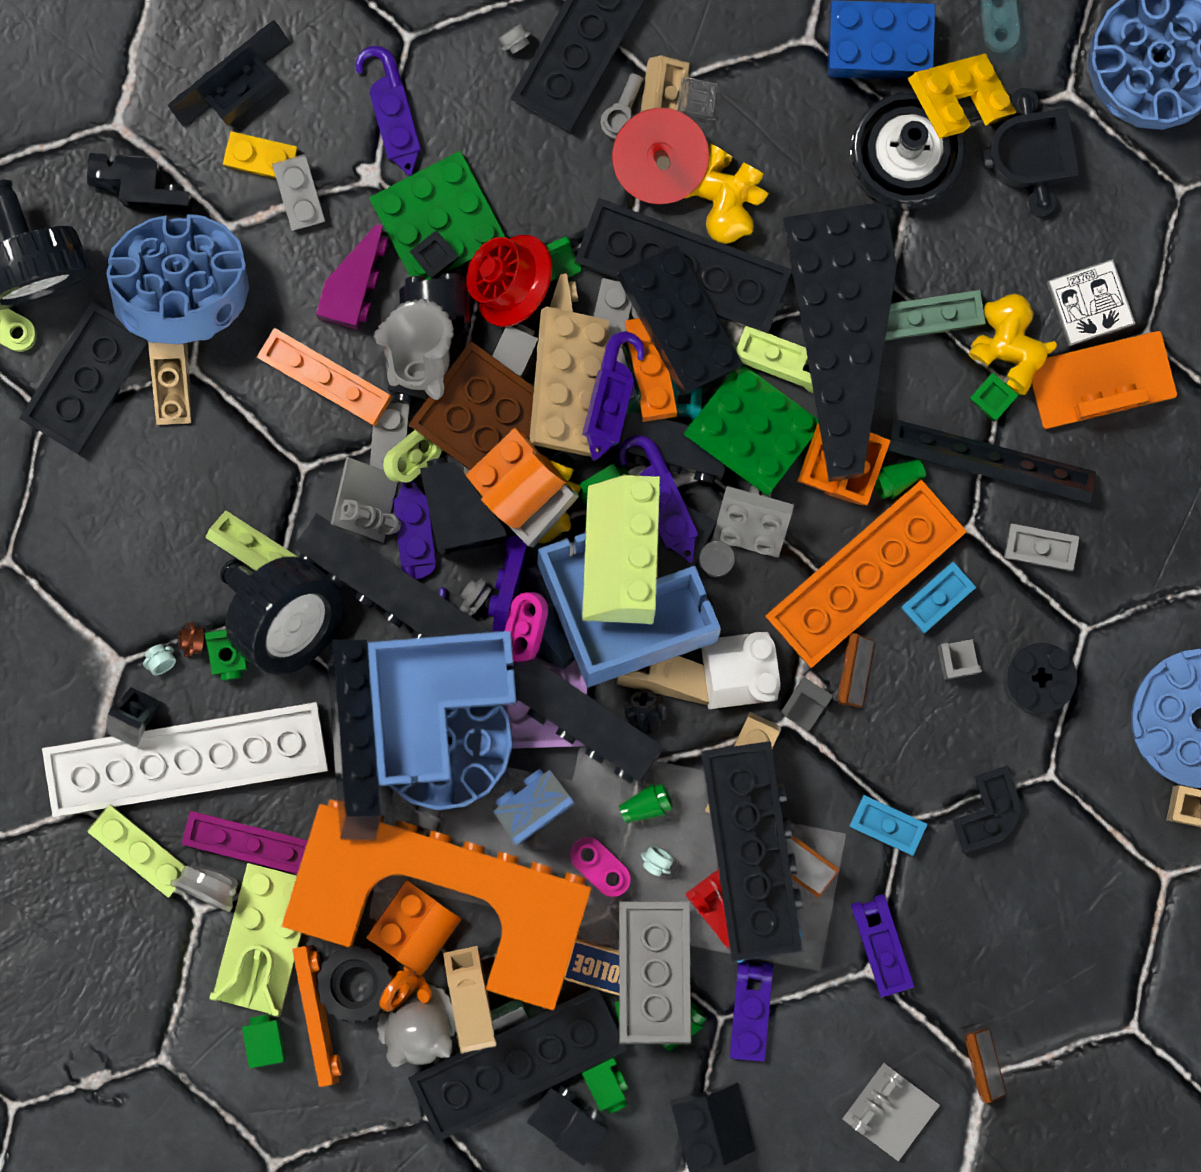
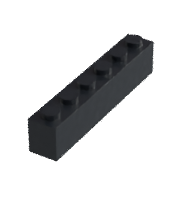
[328,639,381,840]

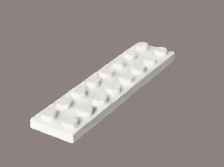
[42,702,329,817]

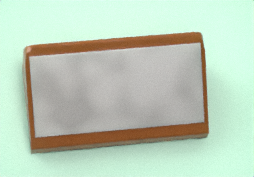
[837,633,875,708]
[786,835,840,898]
[964,1028,1006,1104]

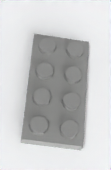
[619,902,691,1044]

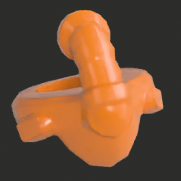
[380,966,432,1012]

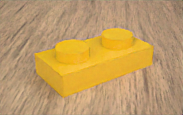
[223,131,298,179]

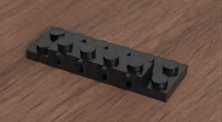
[701,741,802,962]

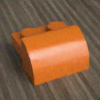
[797,424,891,505]
[465,428,567,529]
[366,880,463,976]

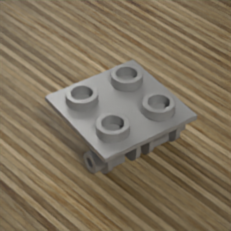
[331,457,401,543]
[842,1063,940,1161]

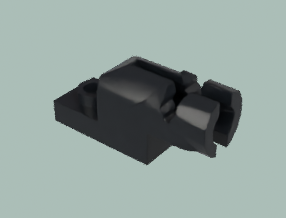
[87,153,193,211]

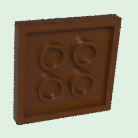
[408,341,534,470]

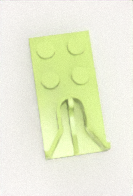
[210,863,302,1017]

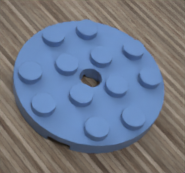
[1131,649,1201,788]

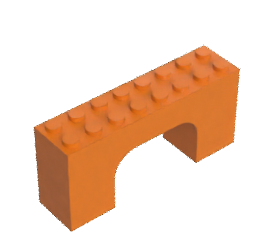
[281,799,592,1011]

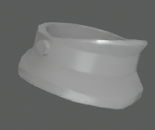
[170,866,238,912]

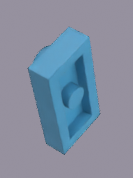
[901,562,976,634]
[849,795,927,856]

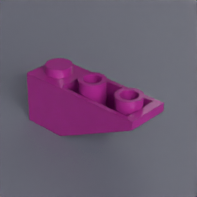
[316,224,389,330]

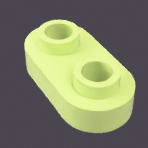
[0,309,37,352]
[383,431,442,482]

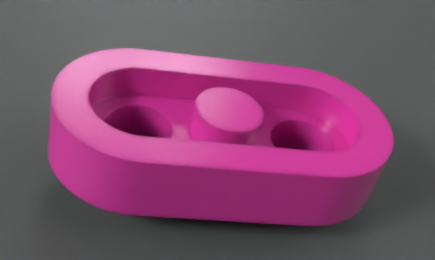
[505,592,548,662]
[570,837,630,897]

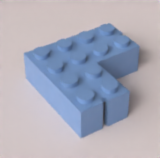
[537,533,721,688]
[368,631,517,786]

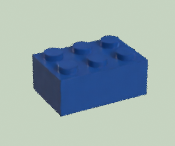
[827,0,935,80]

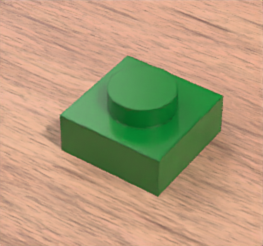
[969,373,1018,422]

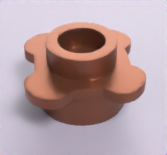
[178,622,204,657]

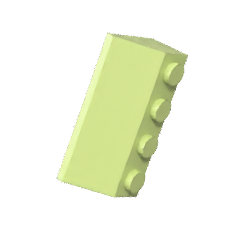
[582,475,660,624]

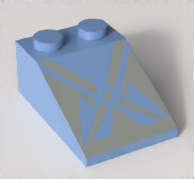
[493,769,575,846]

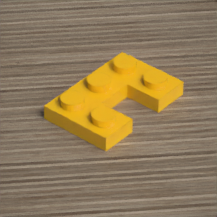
[908,53,1017,139]

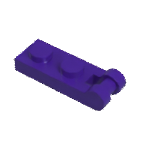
[488,536,526,632]
[850,894,914,998]
[729,961,773,1062]

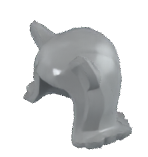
[374,299,453,400]
[377,982,457,1067]

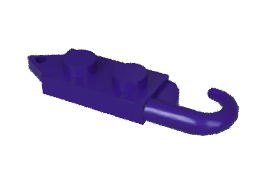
[355,46,422,177]
[582,331,645,461]
[618,435,698,563]
[393,480,446,599]

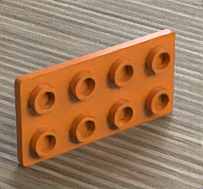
[1031,331,1177,429]

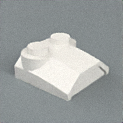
[701,632,780,709]

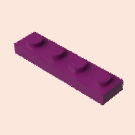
[181,811,308,874]

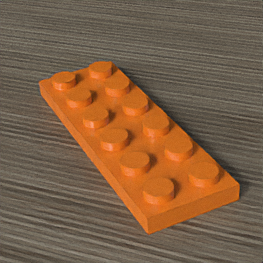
[765,480,967,669]

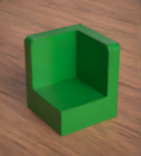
[546,236,581,287]

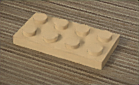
[529,307,609,457]

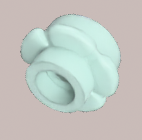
[143,644,176,676]
[641,845,674,876]

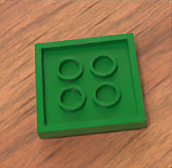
[369,151,506,280]
[684,364,818,496]

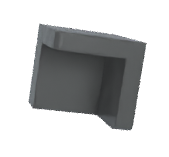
[780,677,833,731]

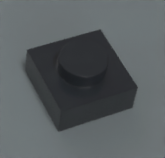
[410,230,459,279]

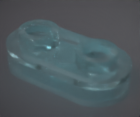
[981,0,1019,53]

